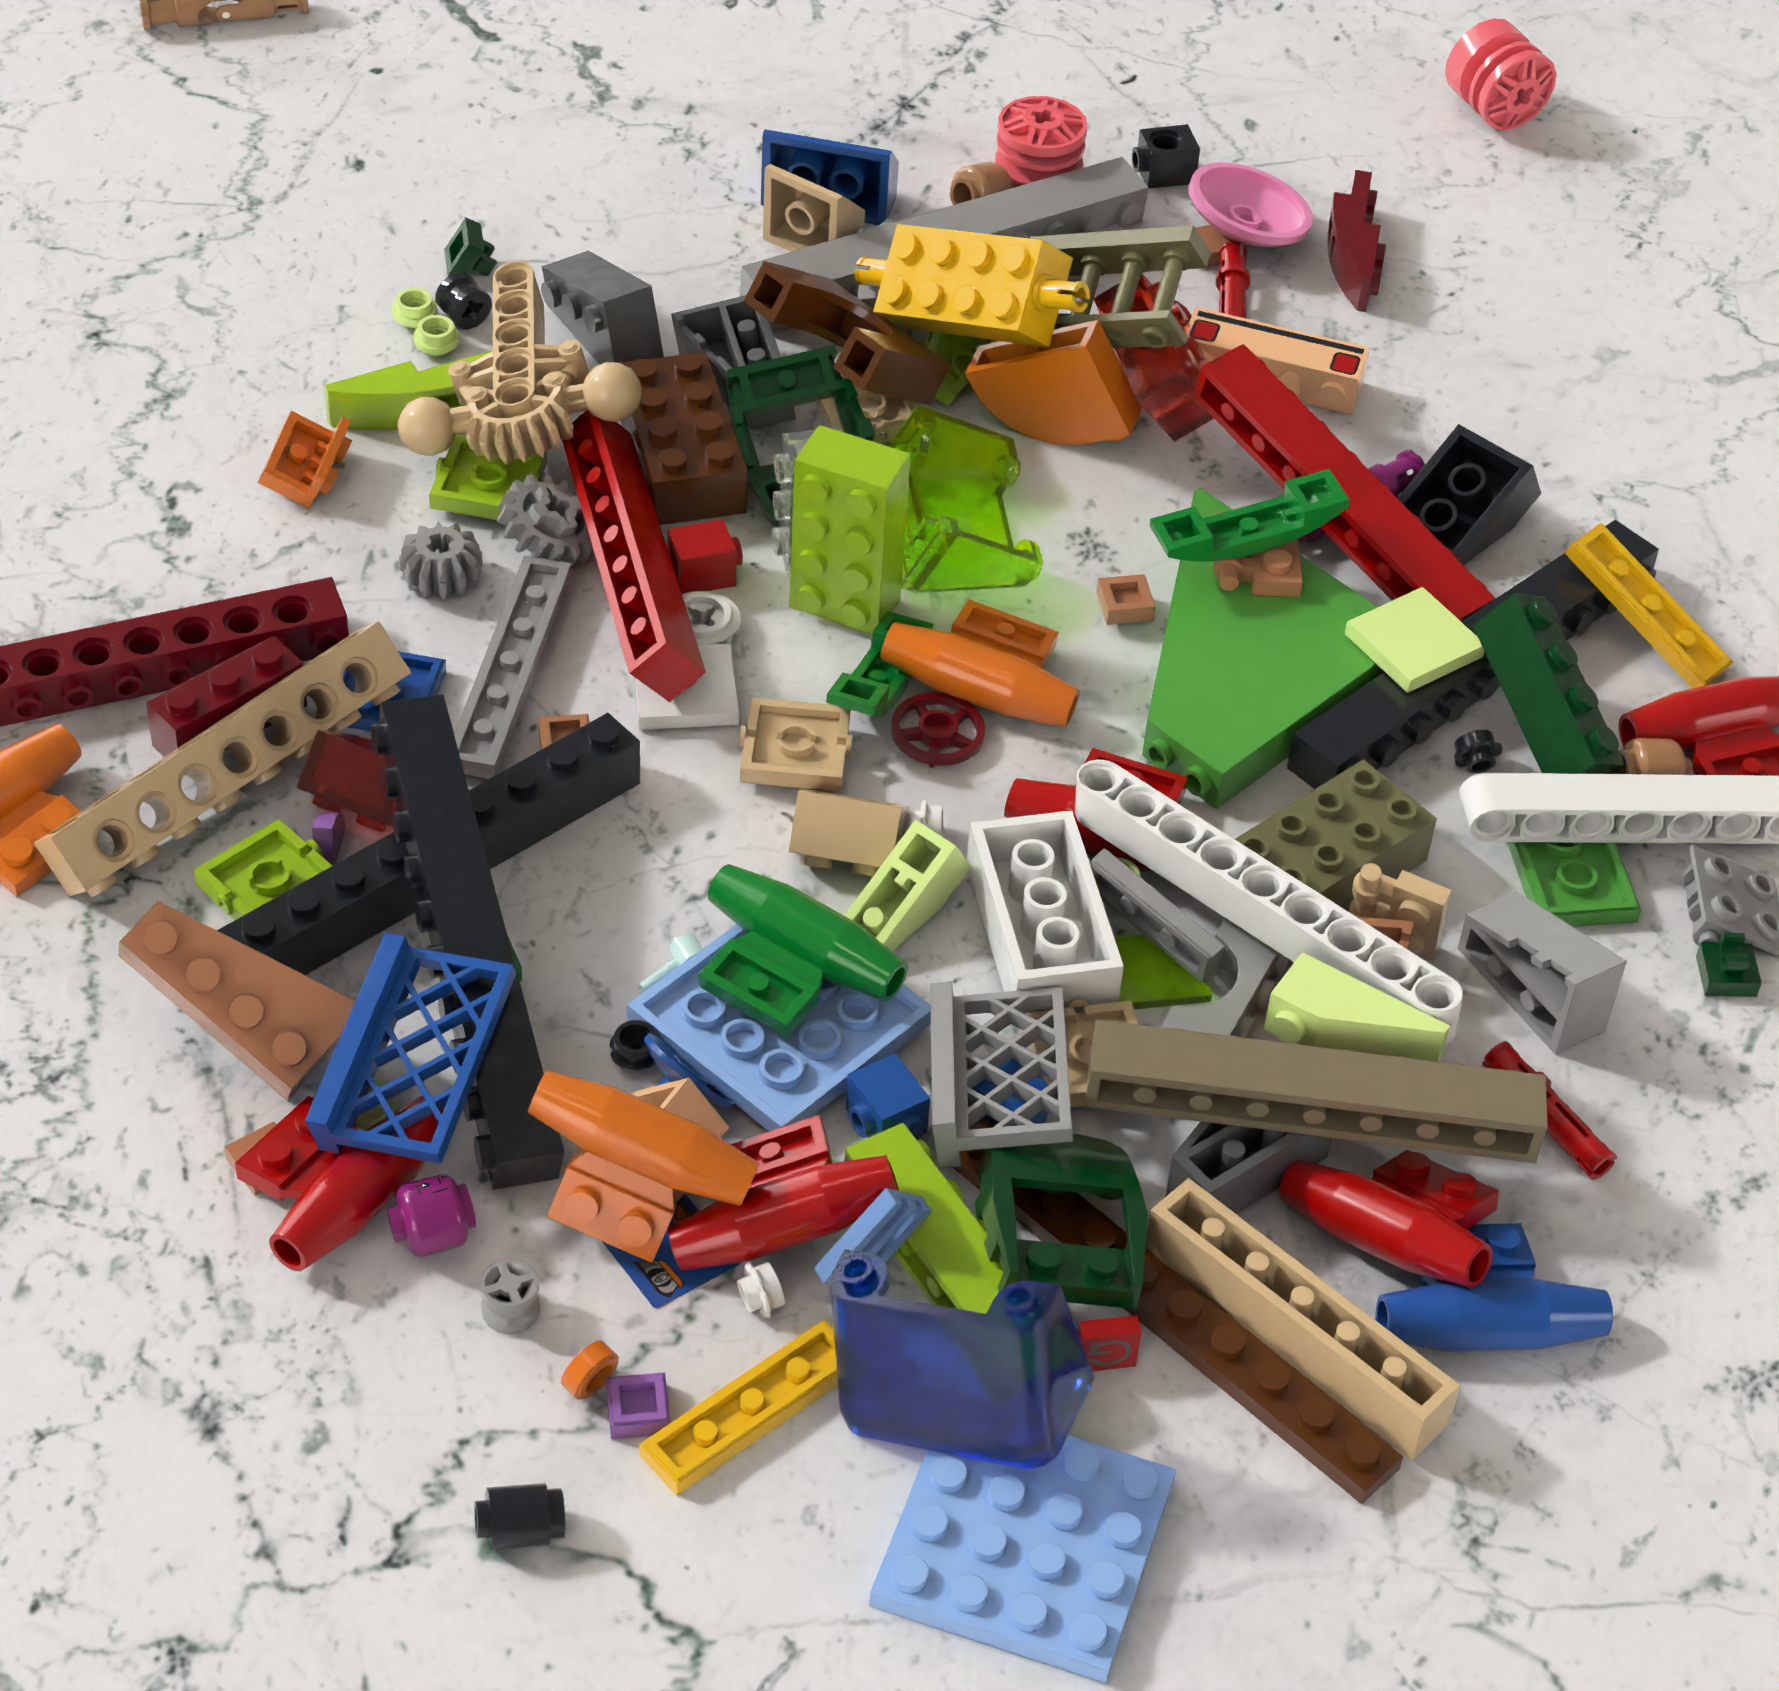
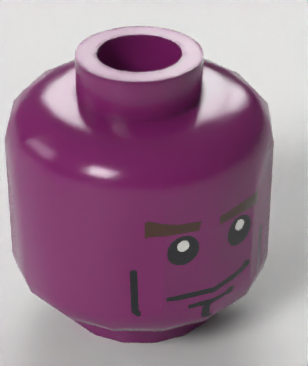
[387,1174,476,1257]

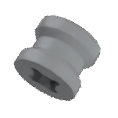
[480,1259,540,1334]

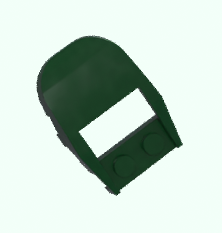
[727,345,875,534]
[975,1134,1148,1309]

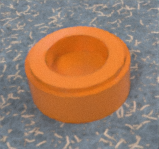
[561,1340,619,1400]

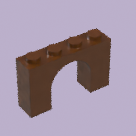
[744,261,951,406]

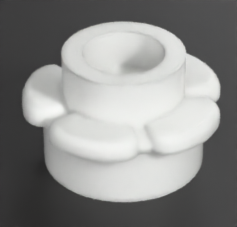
[911,800,944,837]
[737,1262,785,1318]

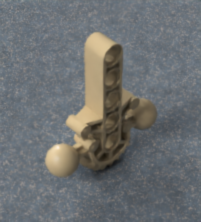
[397,261,642,465]

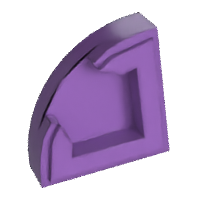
[312,812,346,865]

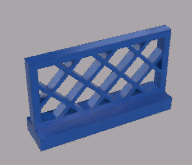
[305,932,516,1164]

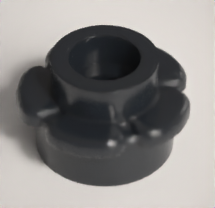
[1454,730,1503,773]
[609,1020,658,1071]

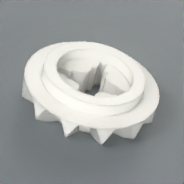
[682,591,741,645]

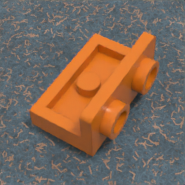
[257,410,352,508]

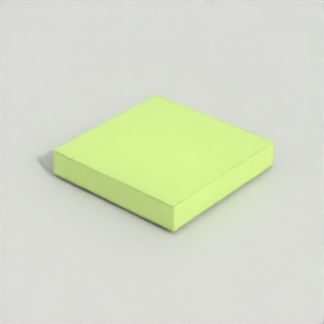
[1345,587,1485,693]

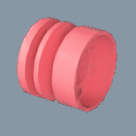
[1445,18,1557,130]
[995,96,1088,188]

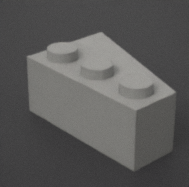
[1457,891,1627,1055]

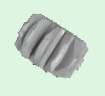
[399,521,483,601]

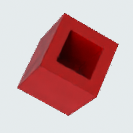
[667,519,743,594]

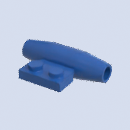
[1375,1223,1613,1352]

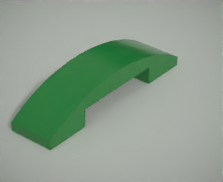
[1150,469,1349,562]
[826,611,934,717]

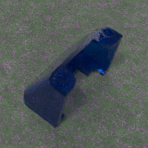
[830,1249,1095,1469]

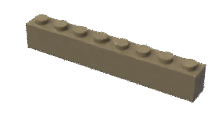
[1085,1019,1547,1163]

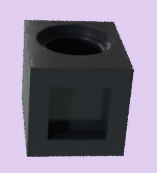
[1132,124,1200,189]

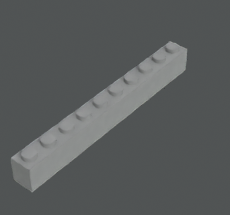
[740,157,1149,330]

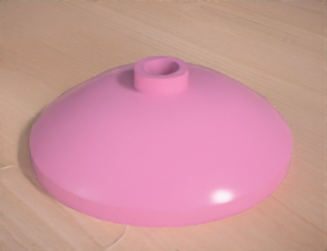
[1188,162,1313,247]

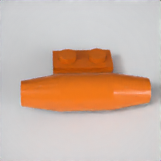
[881,599,1080,728]
[0,724,98,897]
[527,1070,760,1263]

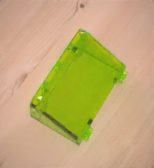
[888,405,1043,593]

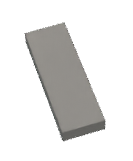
[1091,848,1225,984]

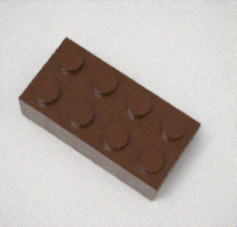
[621,352,747,525]

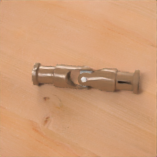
[139,0,309,30]

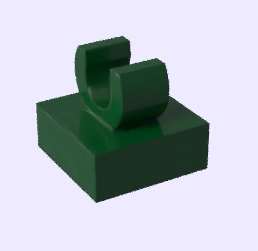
[444,217,497,276]
[1696,933,1762,997]

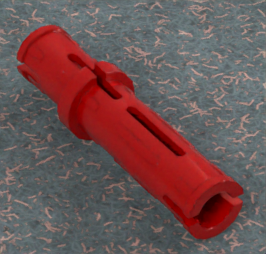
[1215,241,1250,318]
[1482,1041,1617,1180]

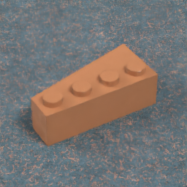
[118,901,355,1101]

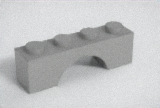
[1160,918,1293,1038]

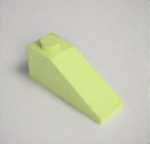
[844,819,971,951]
[1264,952,1450,1062]

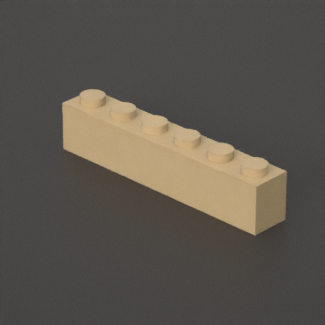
[1146,1178,1461,1460]

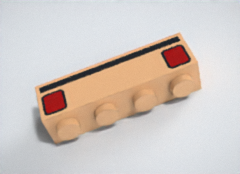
[1178,307,1370,415]

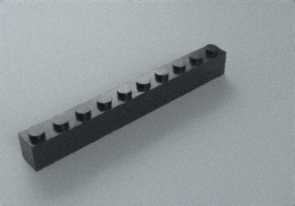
[1287,520,1659,789]
[371,694,565,1190]
[217,713,640,975]

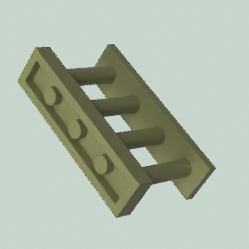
[1030,225,1211,348]

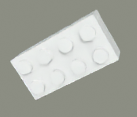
[967,811,1124,1015]

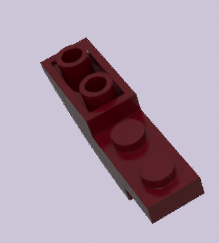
[1327,170,1386,312]

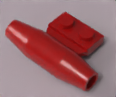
[1618,676,1779,776]
[1004,748,1188,872]
[235,1095,444,1271]
[668,1115,900,1271]
[1279,1149,1499,1288]

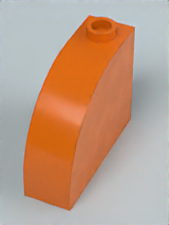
[965,319,1143,445]

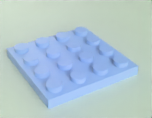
[627,924,931,1131]
[869,1398,1176,1683]

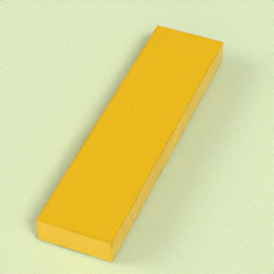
[1565,522,1734,689]
[639,1319,862,1495]

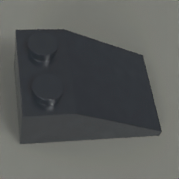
[1398,424,1541,565]

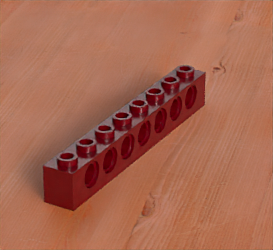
[0,577,349,727]

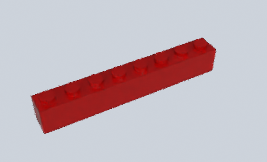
[1192,343,1496,621]
[562,410,706,702]

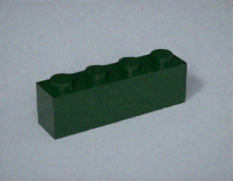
[1473,593,1626,774]

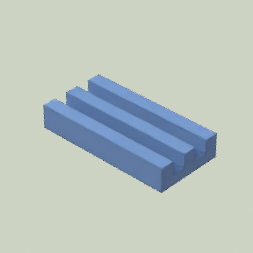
[814,1188,932,1291]

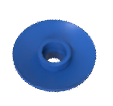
[644,1033,735,1109]

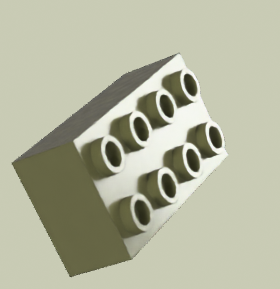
[1235,759,1437,911]

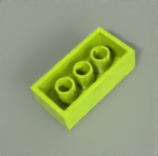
[789,425,911,634]

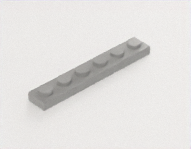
[454,555,572,779]

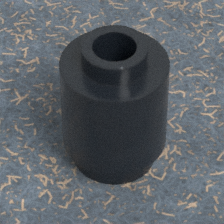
[474,1483,565,1550]

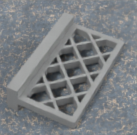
[930,981,1073,1168]

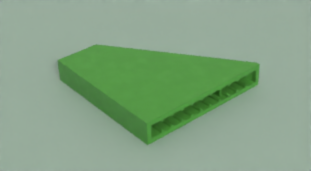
[1142,488,1385,809]

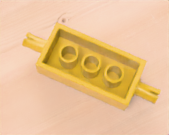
[854,224,1090,347]

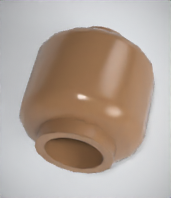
[950,162,1013,205]
[1615,738,1693,775]

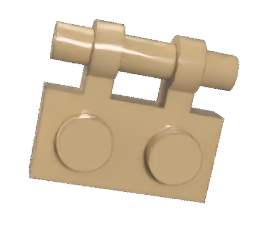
[1349,863,1452,961]

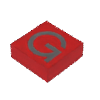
[1077,1315,1142,1372]

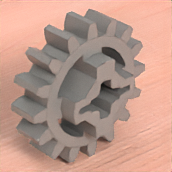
[497,474,593,568]

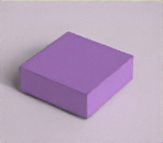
[606,1372,671,1439]

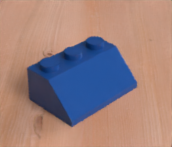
[761,129,899,225]

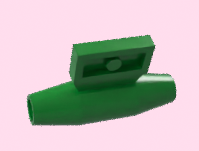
[698,864,908,1038]

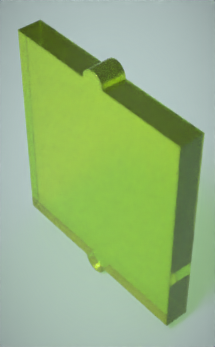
[1114,934,1212,1010]

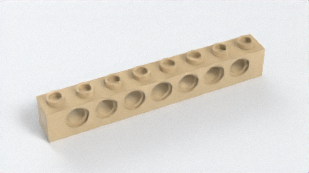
[34,621,411,897]

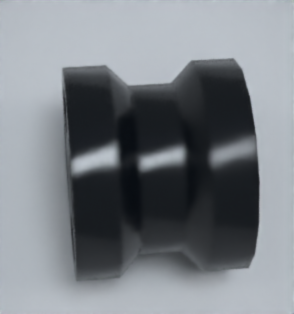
[435,272,492,329]

